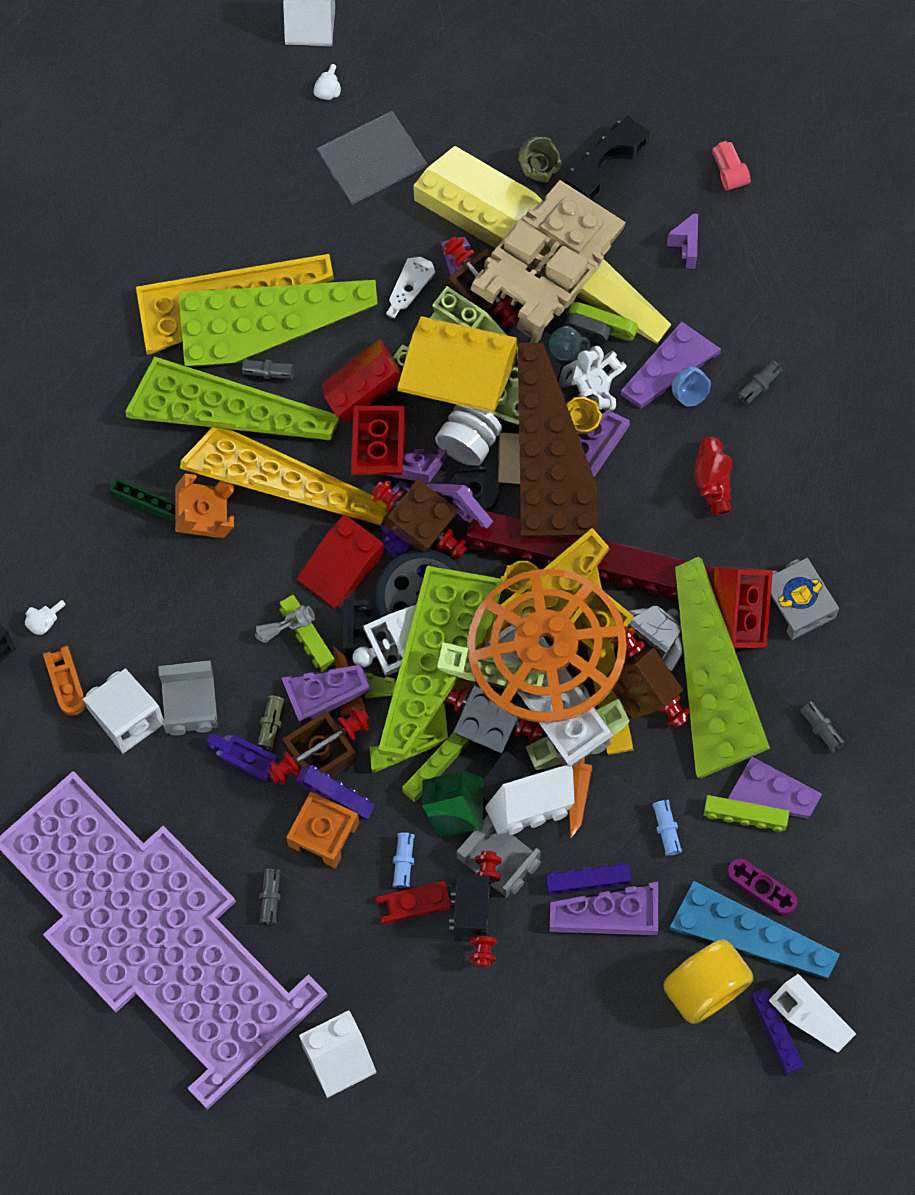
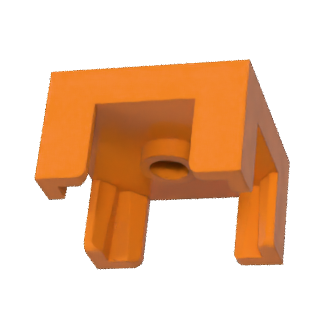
[175,474,234,538]
[286,792,360,869]

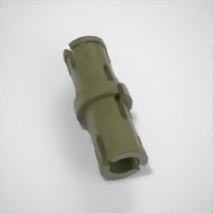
[257,695,284,750]

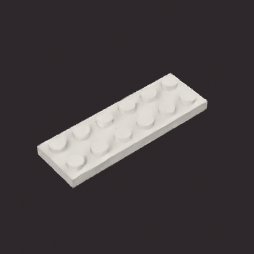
[484,614,613,766]

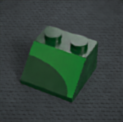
[422,770,483,838]

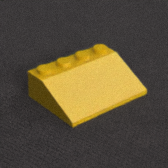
[398,316,517,413]

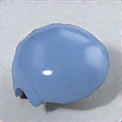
[672,366,711,407]

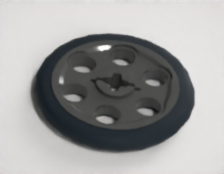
[374,550,464,618]

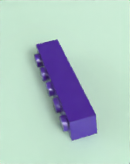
[296,765,375,820]
[546,863,632,896]
[751,987,803,1076]

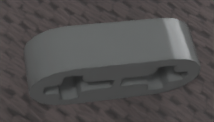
[563,313,611,344]

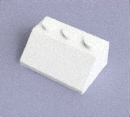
[485,765,574,835]

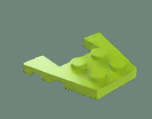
[365,673,448,772]

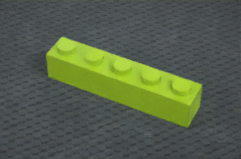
[279,595,335,672]
[402,732,470,802]
[704,795,789,832]

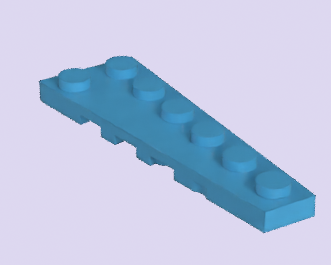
[670,881,840,980]

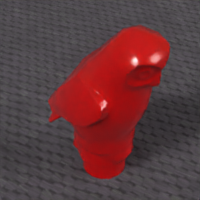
[694,437,733,516]

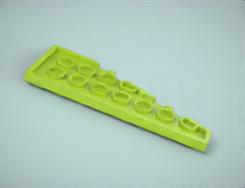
[178,280,378,367]
[378,566,503,759]

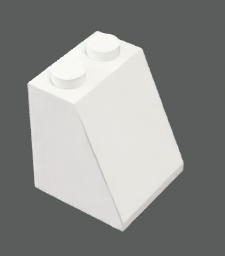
[283,0,335,46]
[83,668,164,754]
[299,1010,376,1098]

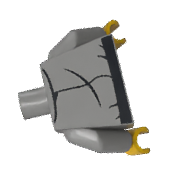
[613,605,683,671]

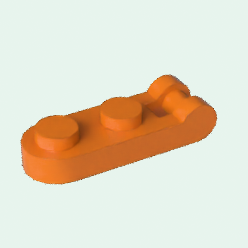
[43,645,85,716]

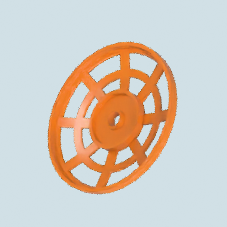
[467,569,627,723]

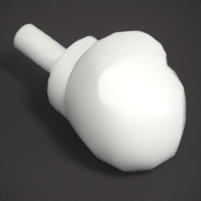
[314,64,341,100]
[25,600,65,635]

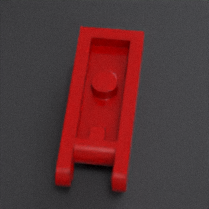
[374,881,451,925]

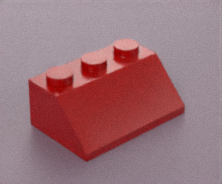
[322,339,402,423]
[713,567,773,648]

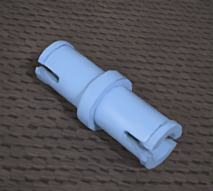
[653,800,682,856]
[392,833,415,889]

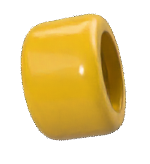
[663,939,753,1024]

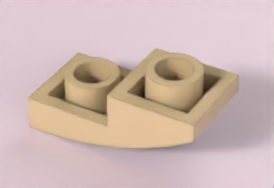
[497,433,520,484]

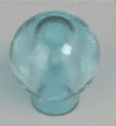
[549,326,590,361]

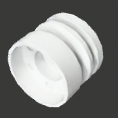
[435,404,502,466]

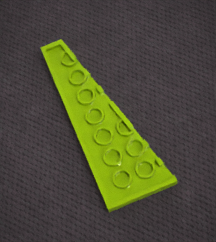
[126,356,340,440]
[675,557,770,778]

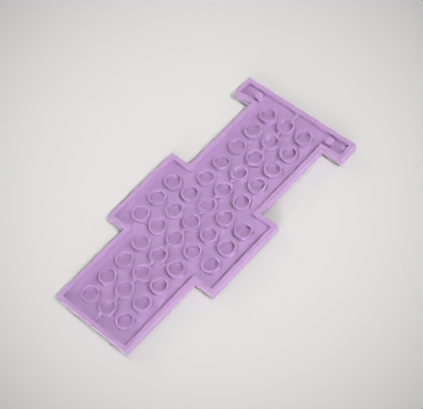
[0,771,328,1110]

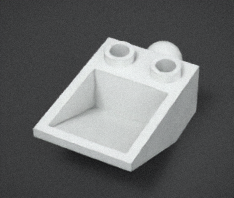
[352,604,417,677]

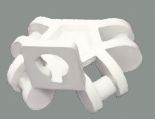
[558,346,627,411]

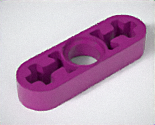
[727,859,797,916]

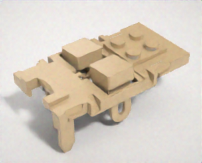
[470,180,626,343]

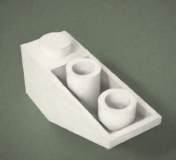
[769,974,856,1052]

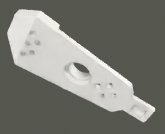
[386,257,436,319]

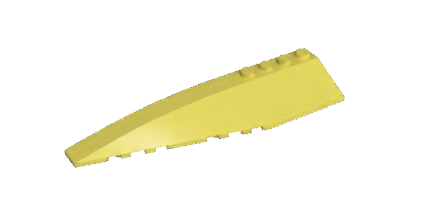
[413,146,671,345]

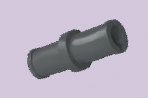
[242,359,294,380]
[737,360,783,405]
[800,701,845,752]
[259,869,281,925]

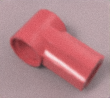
[712,141,751,191]

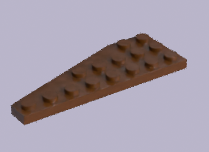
[518,343,598,539]

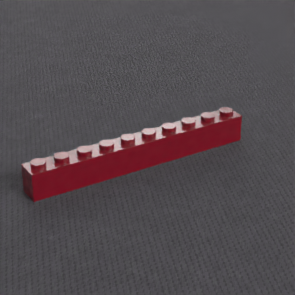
[466,511,715,601]

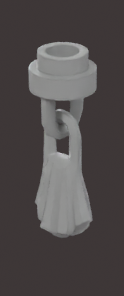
[255,605,315,643]

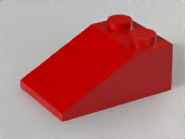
[351,406,405,475]
[297,514,385,610]

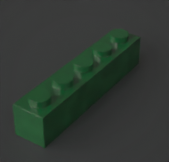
[109,477,175,523]

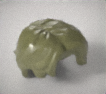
[518,136,562,183]

